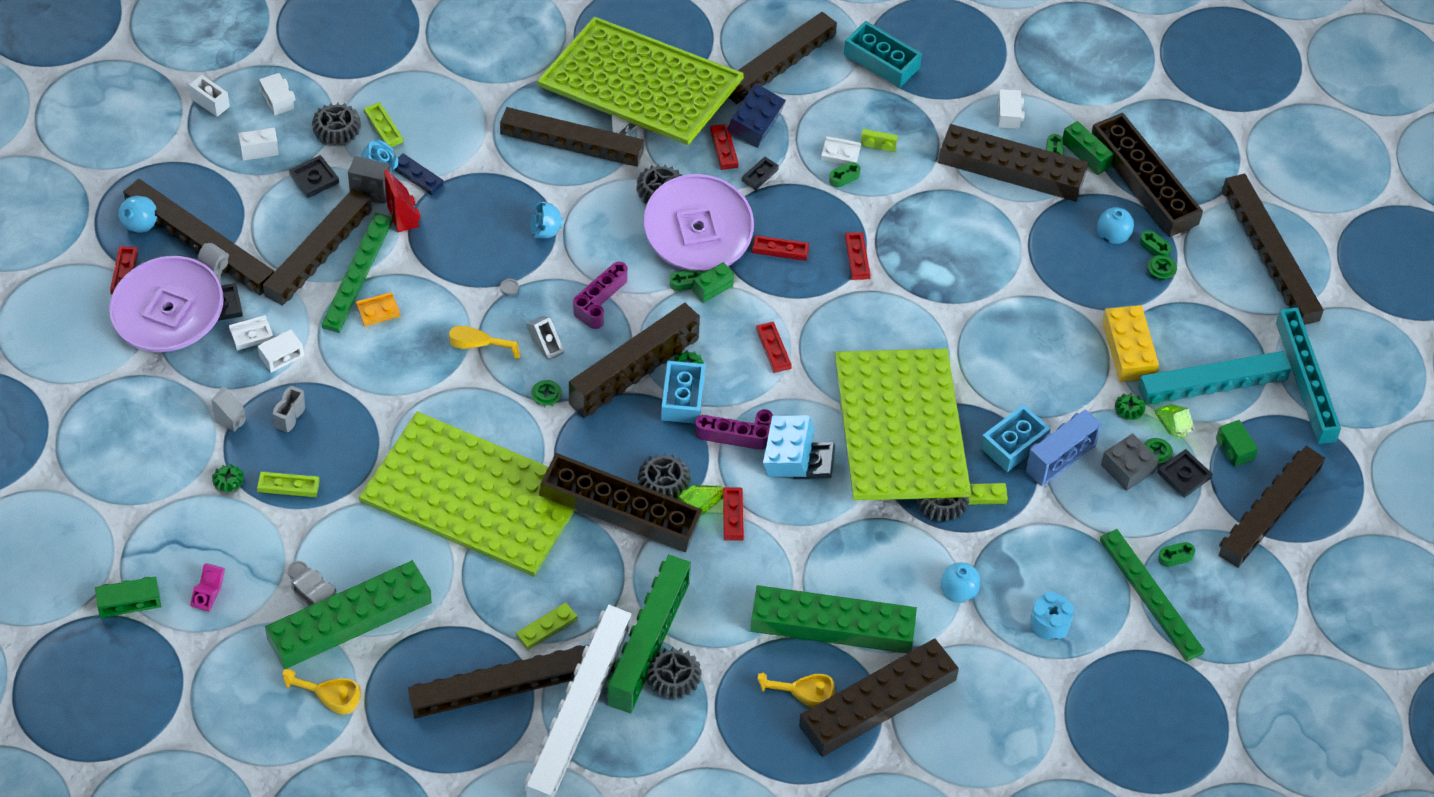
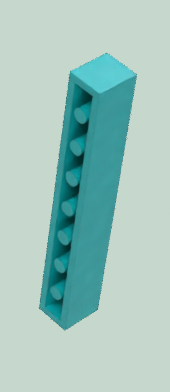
[1276,308,1341,444]
[1138,351,1292,405]

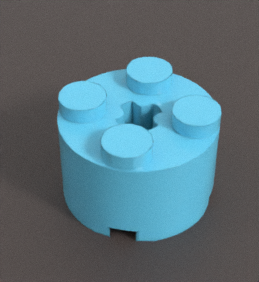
[1031,591,1074,640]

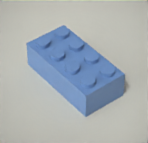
[1026,409,1102,486]

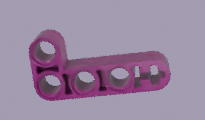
[573,262,628,329]
[695,409,773,450]

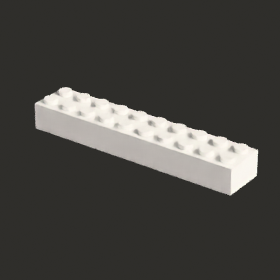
[524,604,631,797]

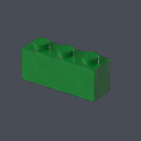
[1062,121,1114,175]
[95,576,161,618]

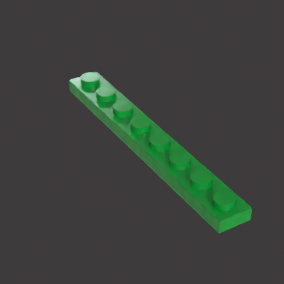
[321,213,393,333]
[1100,529,1205,662]

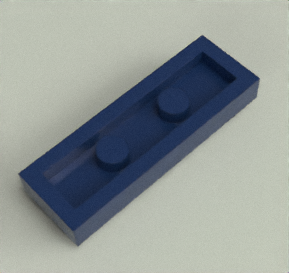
[395,153,444,195]

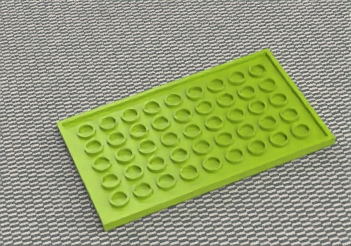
[537,16,744,145]
[835,348,971,501]
[359,411,575,577]

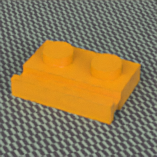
[356,292,400,327]

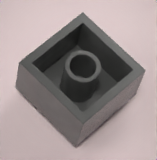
[348,156,391,204]
[1101,433,1159,491]

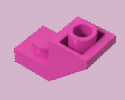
[190,563,225,611]

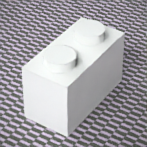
[259,73,296,116]
[189,75,230,117]
[998,89,1025,129]
[238,127,279,161]
[258,329,304,372]

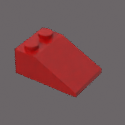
[384,170,421,232]

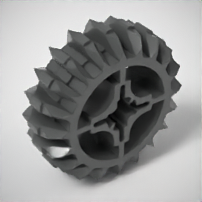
[312,102,361,146]
[636,164,683,203]
[637,453,690,499]
[916,497,969,523]
[646,647,702,700]

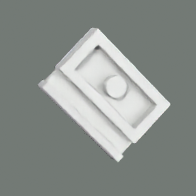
[821,136,861,165]
[229,315,273,351]

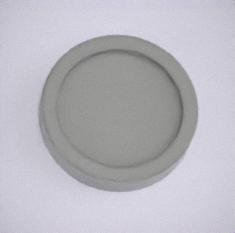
[500,279,519,296]
[288,561,308,579]

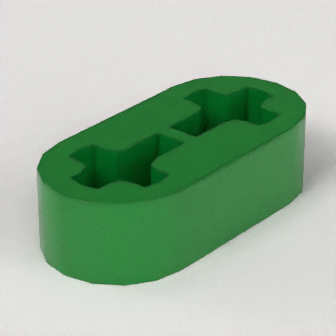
[1046,134,1063,155]
[829,162,861,187]
[1140,230,1172,257]
[670,270,703,291]
[1158,542,1195,567]

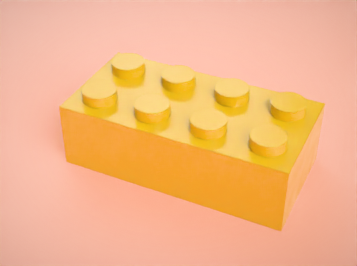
[1102,305,1159,382]

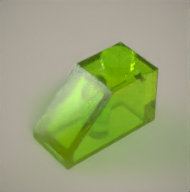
[1155,404,1194,437]
[679,485,723,516]

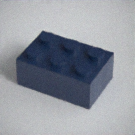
[727,83,786,148]

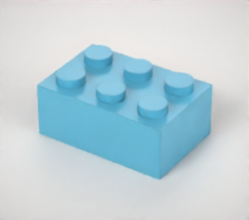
[661,361,706,424]
[980,404,1051,472]
[763,416,815,477]

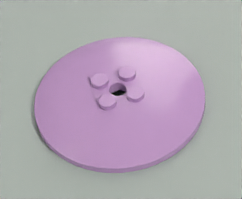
[644,174,754,272]
[109,256,224,352]

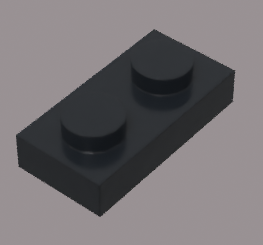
[742,156,779,191]

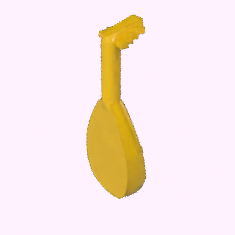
[449,326,521,359]
[282,669,361,715]
[757,672,836,708]

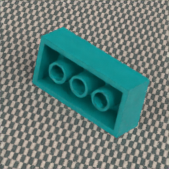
[843,21,922,88]

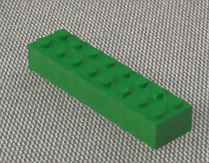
[606,554,691,713]
[265,560,432,669]
[750,585,917,654]

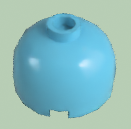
[361,140,398,172]
[118,196,157,233]
[531,201,563,239]
[1097,207,1134,244]
[940,562,981,603]

